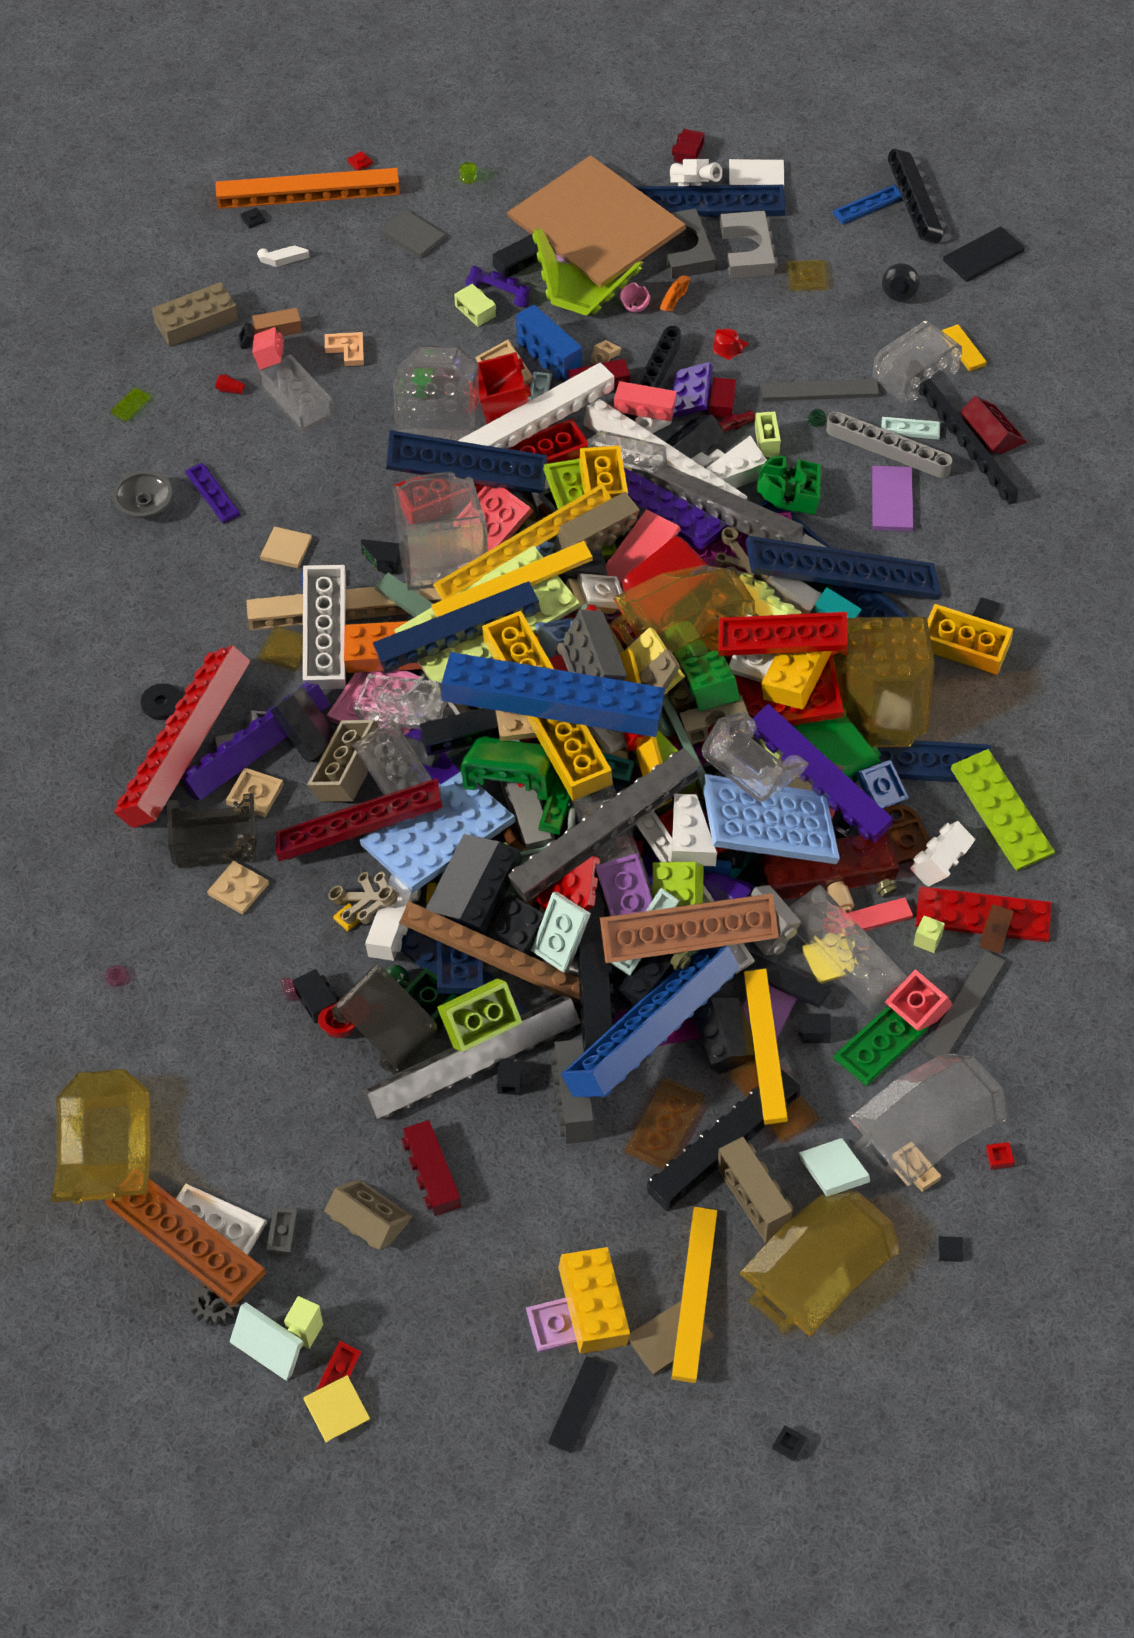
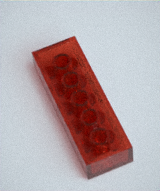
[759,831,899,899]

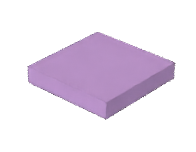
[526,1298,577,1353]

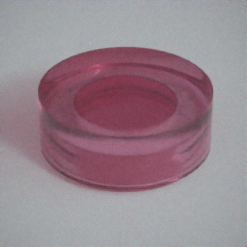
[105,965,128,987]
[280,977,296,1001]

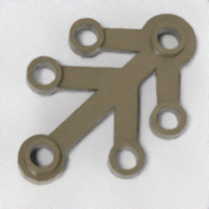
[715,527,769,586]
[328,872,399,924]

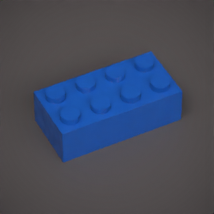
[516,304,582,382]

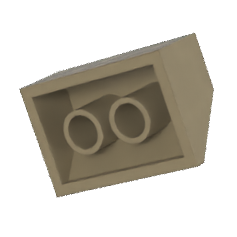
[324,1179,413,1250]

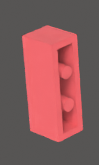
[252,327,284,370]
[614,381,677,422]

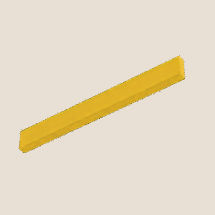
[431,541,593,617]
[619,649,672,808]
[744,969,788,1125]
[671,1207,717,1383]

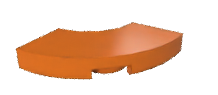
[660,275,691,312]

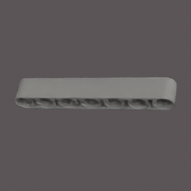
[826,412,952,478]

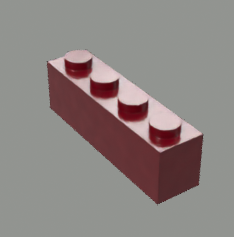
[401,1120,461,1216]

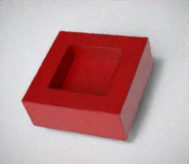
[347,151,373,171]
[986,1142,1015,1170]

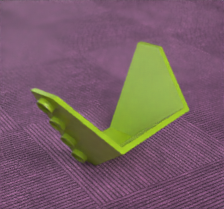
[533,228,644,316]

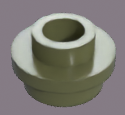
[876,878,897,897]
[670,951,691,971]

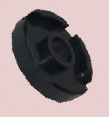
[140,684,182,720]

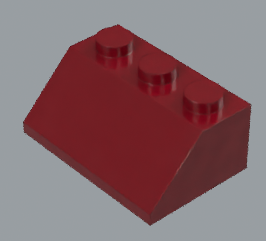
[960,396,1028,454]

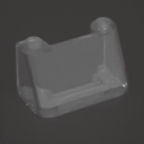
[702,712,809,802]

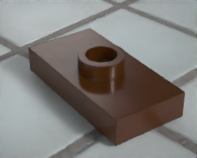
[979,904,1013,953]

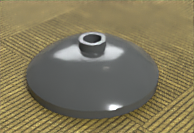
[113,471,173,519]

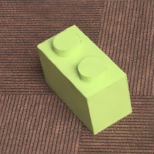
[454,284,496,327]
[755,412,781,458]
[284,1296,323,1349]

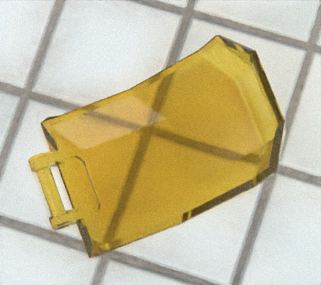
[612,565,756,652]
[51,1069,151,1205]
[740,1190,901,1337]

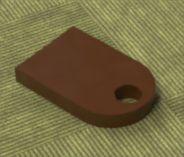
[881,805,930,866]

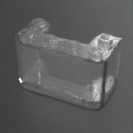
[872,320,962,405]

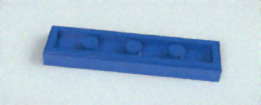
[833,185,903,225]

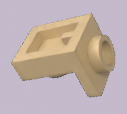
[590,340,621,364]

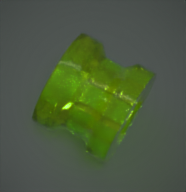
[459,162,477,184]

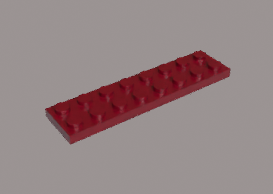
[276,778,443,862]

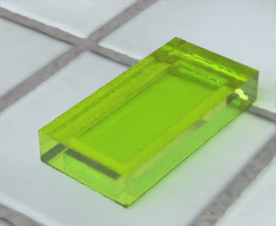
[110,387,150,422]

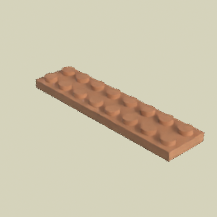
[600,894,779,963]

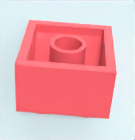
[885,969,953,1031]

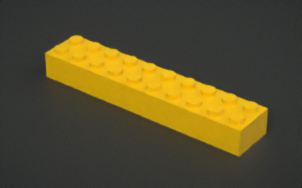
[482,611,613,801]

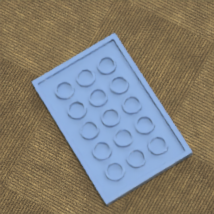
[360,772,516,893]
[702,774,840,864]

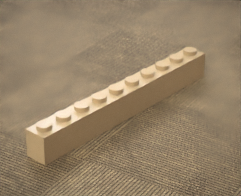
[246,579,442,630]

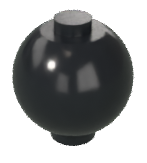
[882,263,920,301]

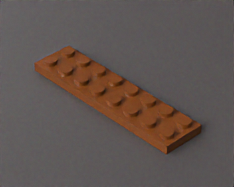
[104,1170,267,1307]

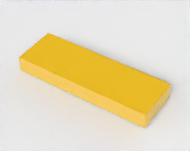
[941,324,987,372]

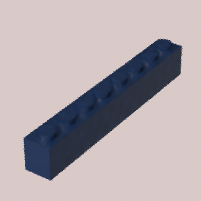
[373,581,540,673]

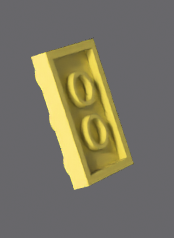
[626,627,685,695]

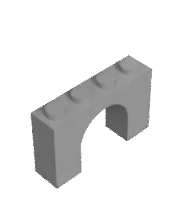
[720,211,778,279]
[766,534,826,614]

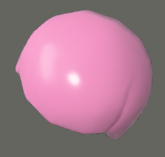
[620,283,650,313]

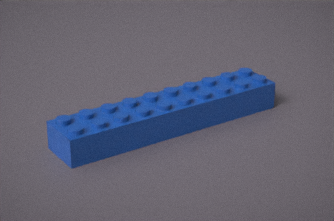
[441,652,665,737]
[561,946,740,1098]

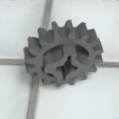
[189,1281,242,1326]

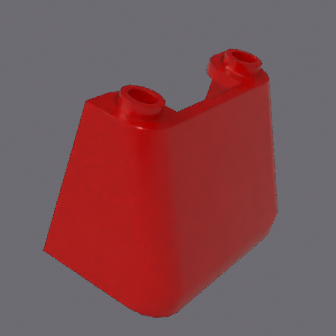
[472,352,532,424]
[622,536,718,631]

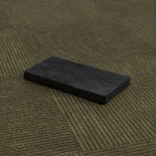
[943,226,1025,282]

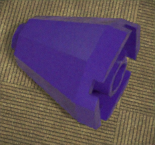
[703,872,755,901]

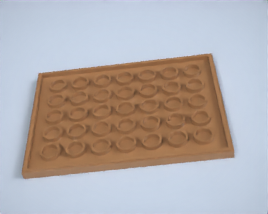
[507,155,686,288]

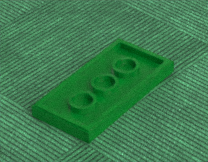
[833,1006,928,1087]

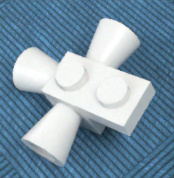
[670,159,722,186]

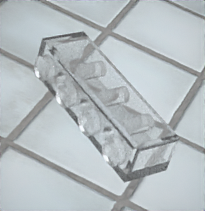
[587,430,667,473]

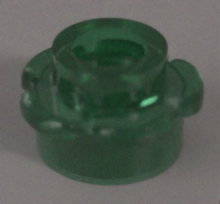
[807,409,826,427]

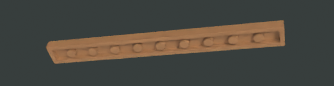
[399,901,611,1005]

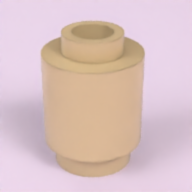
[827,881,855,915]

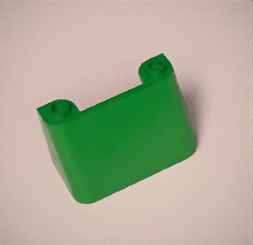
[793,704,881,783]
[461,737,556,800]

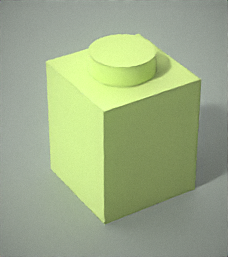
[914,916,945,953]

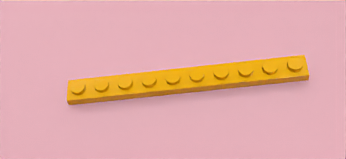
[433,483,612,600]

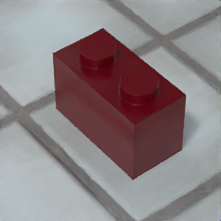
[705,377,736,419]

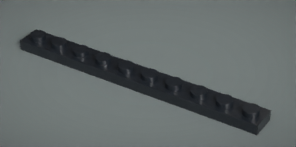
[907,361,1018,505]

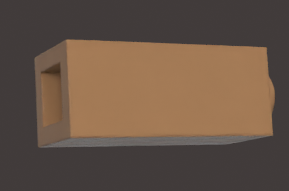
[252,308,302,336]

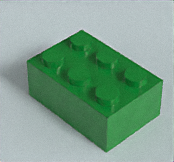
[680,651,740,712]

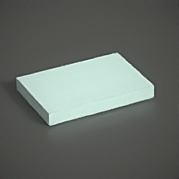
[531,892,591,973]
[799,1138,870,1197]
[230,1302,303,1381]

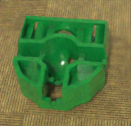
[757,456,821,515]

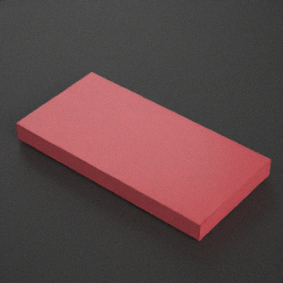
[606,509,681,586]

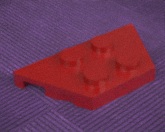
[535,856,600,911]

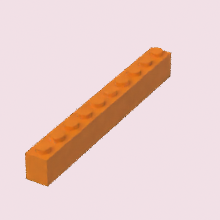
[216,168,400,209]

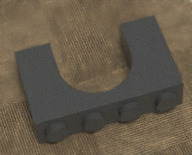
[667,208,718,279]

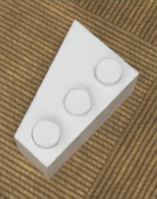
[706,436,767,488]
[671,794,717,866]
[910,821,975,887]

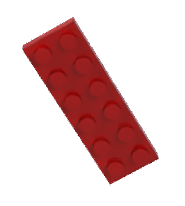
[718,612,848,656]
[915,886,1051,942]

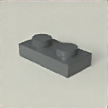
[267,1207,298,1256]

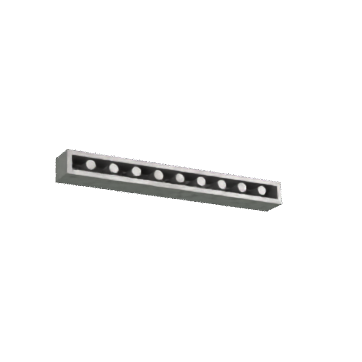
[632,456,803,543]
[508,748,702,903]
[361,995,581,1119]

